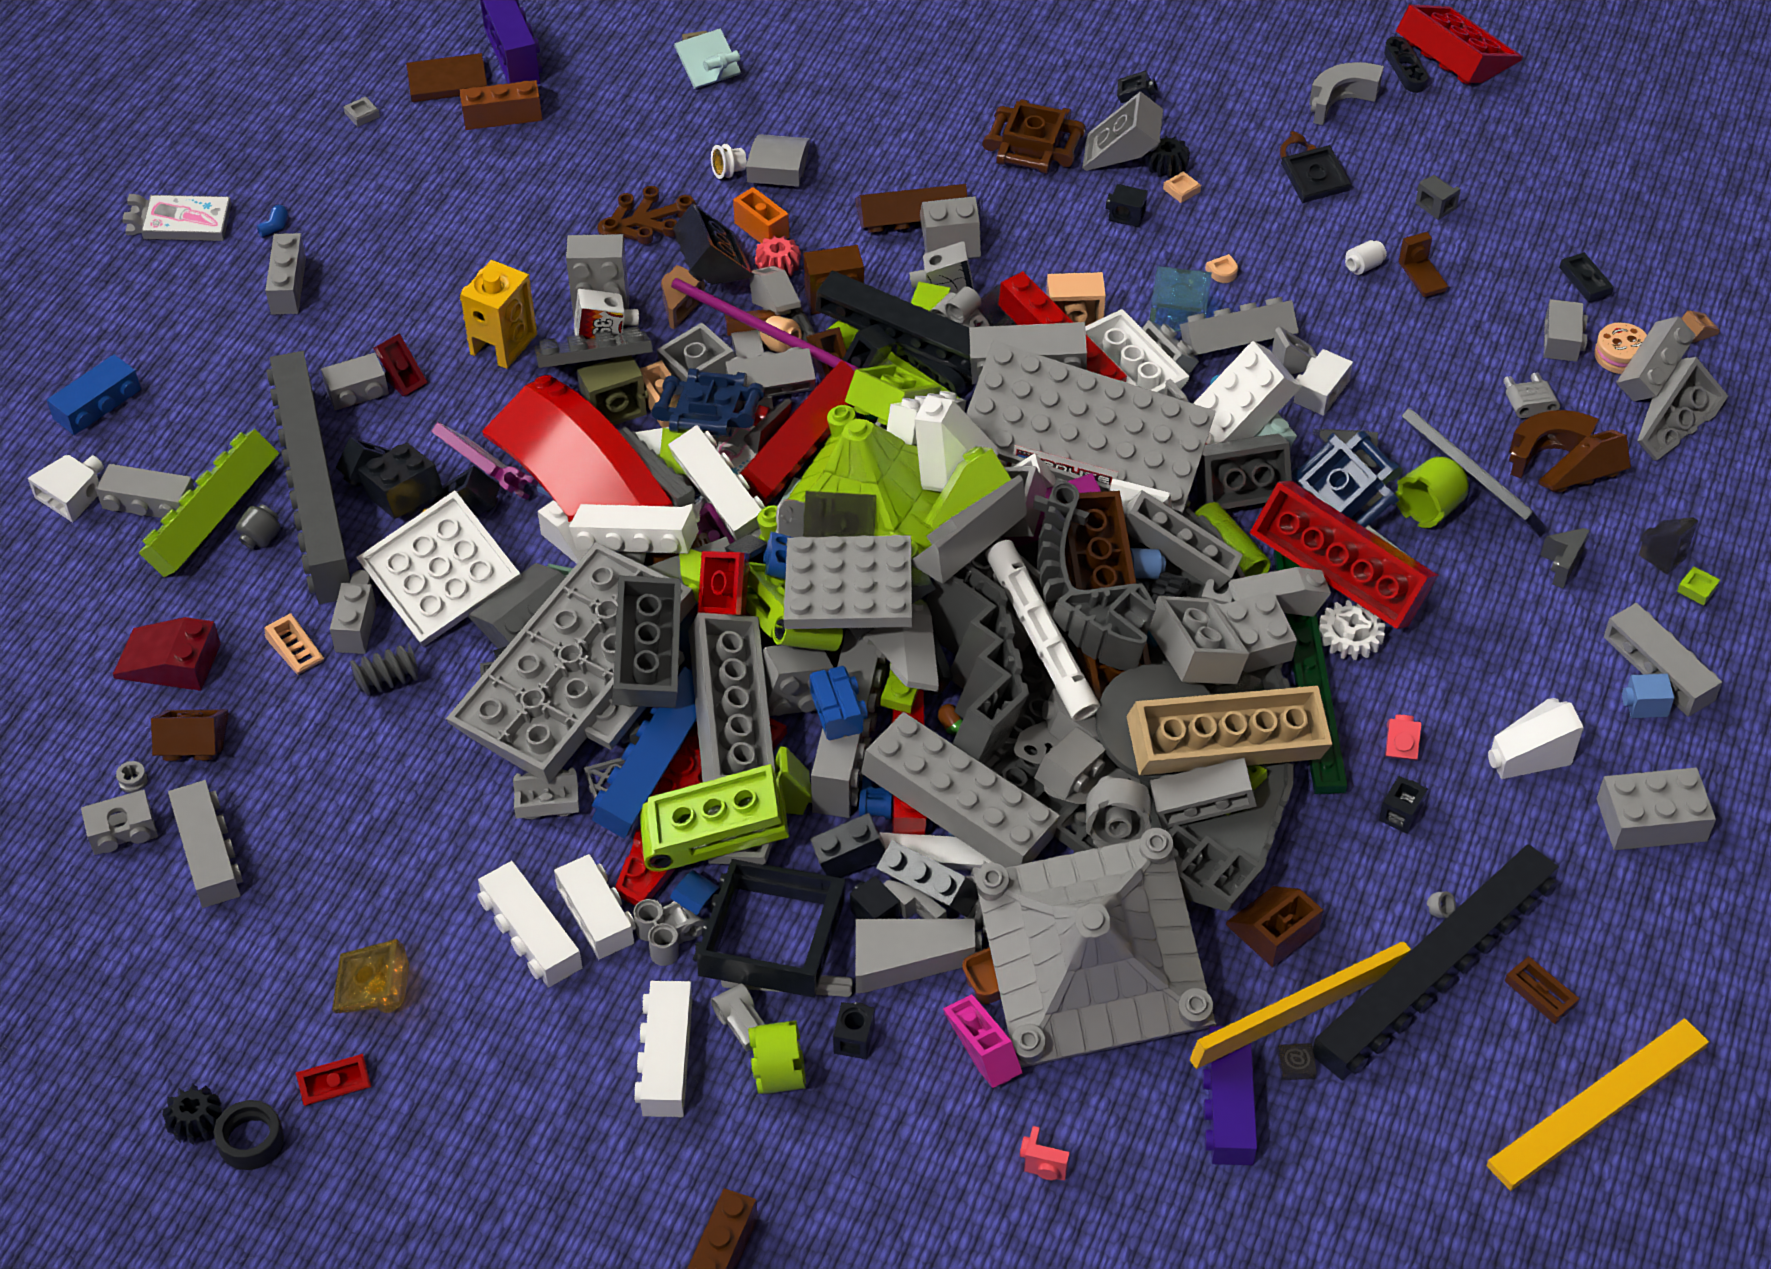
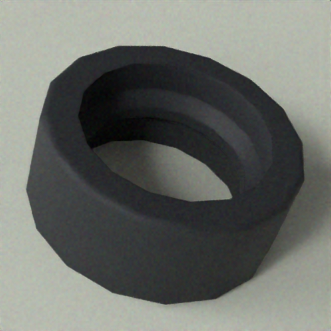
[214,1100,284,1170]

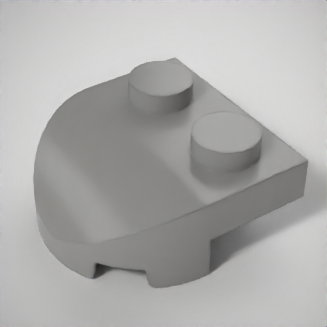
[513,768,579,819]

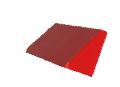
[295,1054,371,1106]

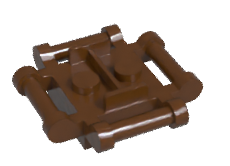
[982,99,1086,174]

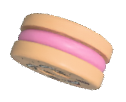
[1594,322,1647,374]

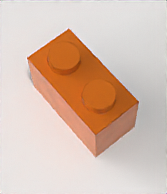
[733,187,790,244]

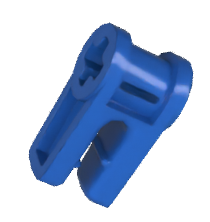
[859,775,892,820]

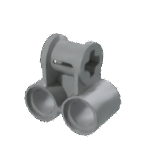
[930,287,989,327]
[633,899,704,966]

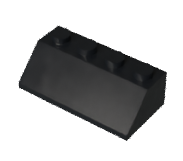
[673,203,753,285]

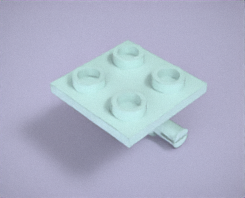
[674,28,741,89]

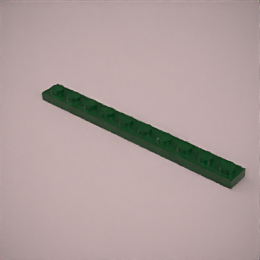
[1273,549,1347,794]

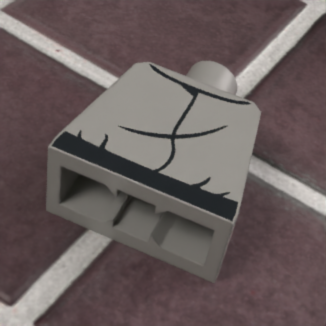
[909,241,974,294]

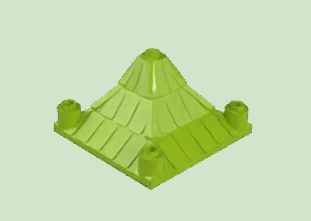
[757,405,941,560]

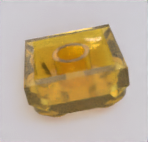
[332,939,409,1014]

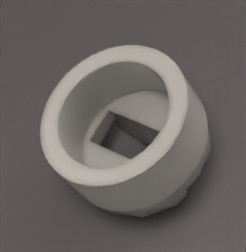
[1427,891,1456,918]

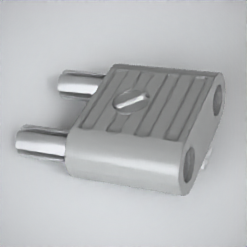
[1503,372,1560,418]

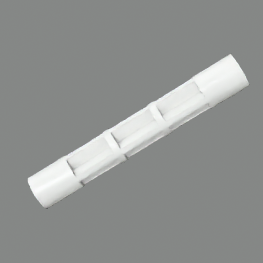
[985,540,1101,721]

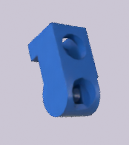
[763,532,794,579]

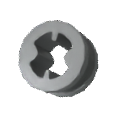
[116,761,148,793]

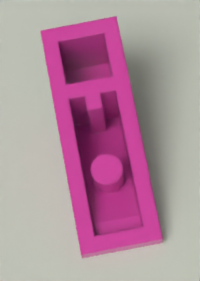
[943,994,1022,1088]

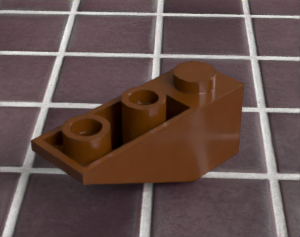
[1538,429,1631,492]

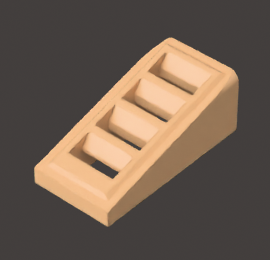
[265,613,324,675]

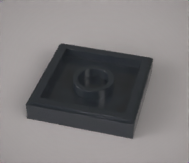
[1281,145,1351,203]

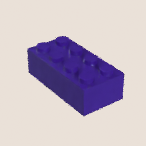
[480,0,543,84]

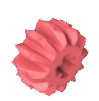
[755,236,801,277]

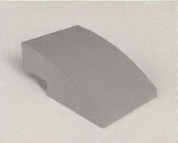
[746,134,810,186]

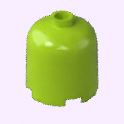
[1394,456,1469,528]

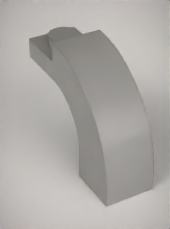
[1309,62,1384,125]

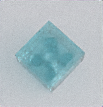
[1150,266,1212,332]

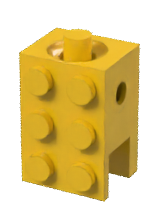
[460,260,537,369]

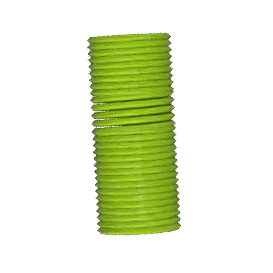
[1194,502,1271,577]

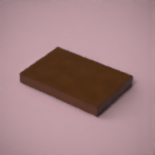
[406,53,487,102]

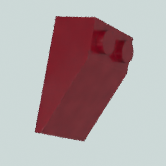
[112,617,221,691]

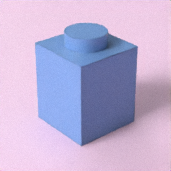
[1622,674,1674,718]

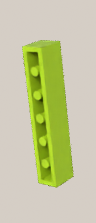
[138,429,279,577]

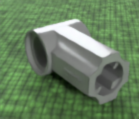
[711,983,765,1051]

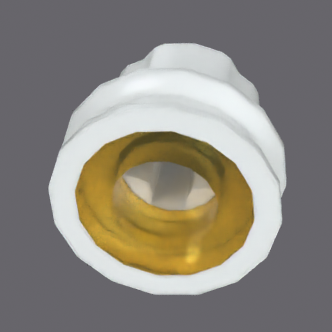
[711,144,747,179]

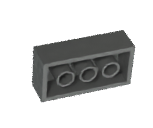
[612,575,681,708]

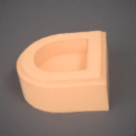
[1205,254,1238,283]

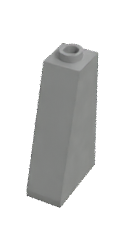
[855,919,982,993]

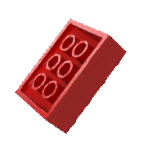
[1395,4,1523,85]

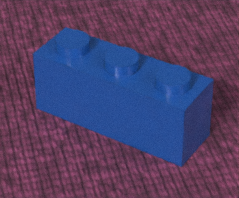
[47,354,141,435]

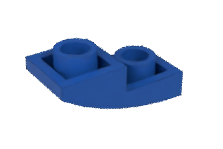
[670,870,719,915]

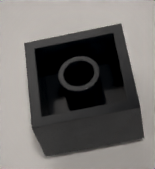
[358,442,444,519]

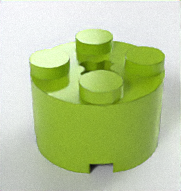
[748,1020,806,1094]

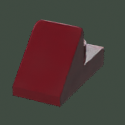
[373,333,428,396]

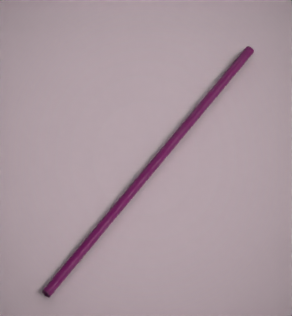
[671,278,860,371]

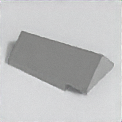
[911,474,1027,584]

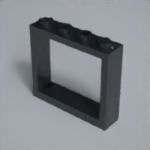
[693,859,846,998]

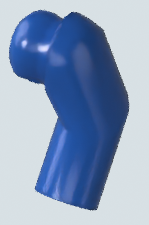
[256,204,288,237]

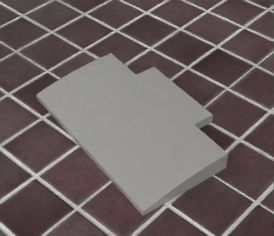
[446,542,696,784]

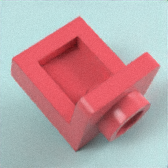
[1385,715,1421,761]
[1020,1126,1070,1181]

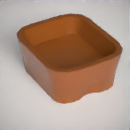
[962,947,1001,1005]

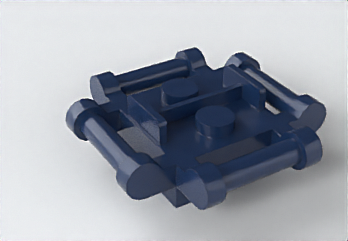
[651,368,765,437]
[1291,431,1402,528]

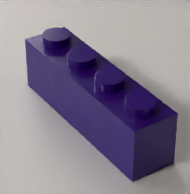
[1202,1026,1257,1166]

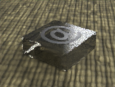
[1277,1043,1317,1080]

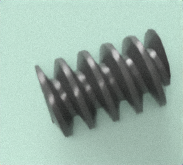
[350,643,418,696]

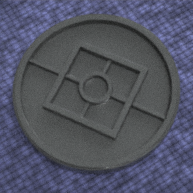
[1095,664,1211,782]

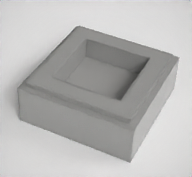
[344,97,380,127]

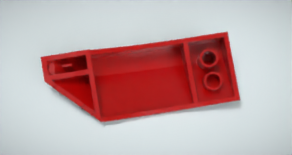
[482,375,673,522]

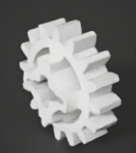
[1319,600,1385,660]

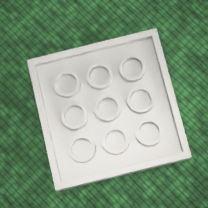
[356,491,522,647]

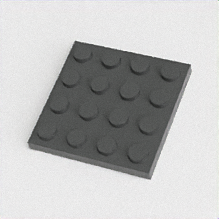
[534,327,653,368]

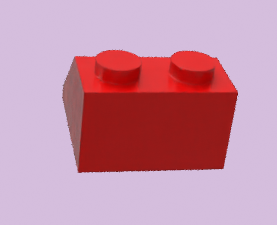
[698,551,750,616]

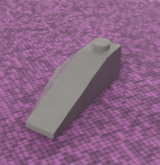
[1637,357,1728,460]
[862,599,939,691]

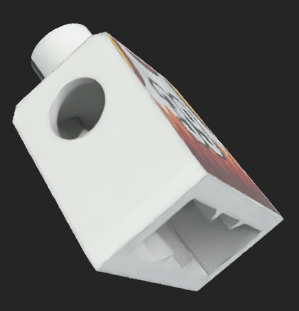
[574,289,639,339]

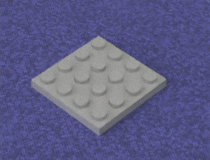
[784,535,912,629]

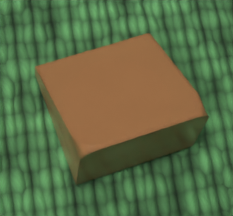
[1681,311,1720,343]

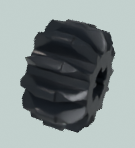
[1145,135,1190,178]
[162,1083,223,1145]

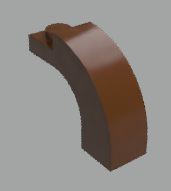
[1509,410,1599,478]

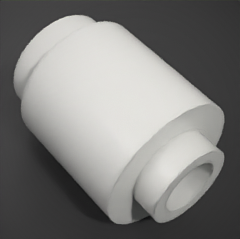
[1345,240,1386,275]

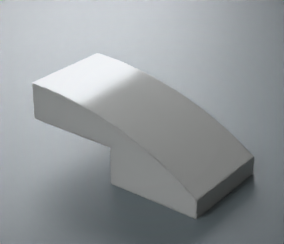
[883,880,947,919]

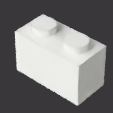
[1294,349,1353,416]

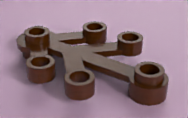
[597,186,696,244]

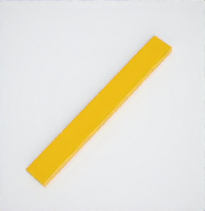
[1190,942,1411,1069]
[1486,1018,1709,1191]

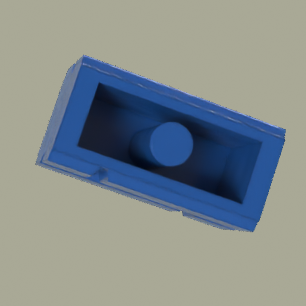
[809,665,868,741]

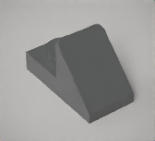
[1541,528,1590,589]

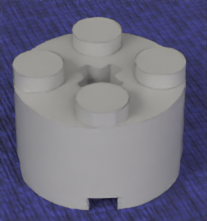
[1086,776,1151,848]

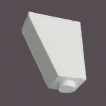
[914,396,999,492]
[1488,698,1584,779]

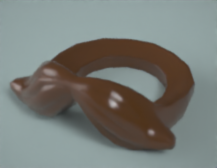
[1280,131,1316,160]

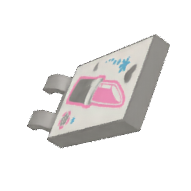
[122,194,232,241]

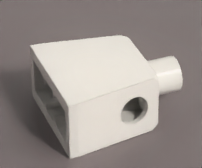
[28,455,104,522]

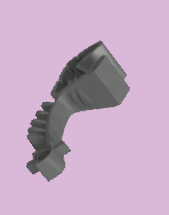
[1033,479,1156,671]

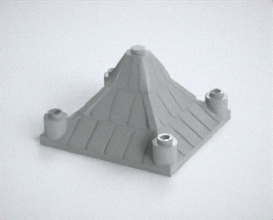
[974,828,1216,1068]

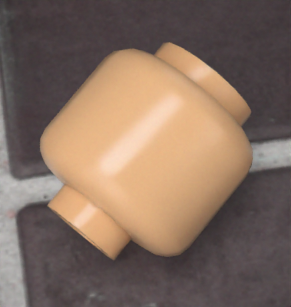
[760,316,802,353]

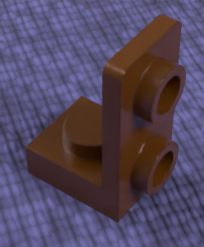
[1399,232,1448,297]

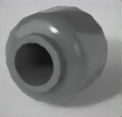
[236,504,281,549]

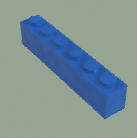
[592,666,697,839]

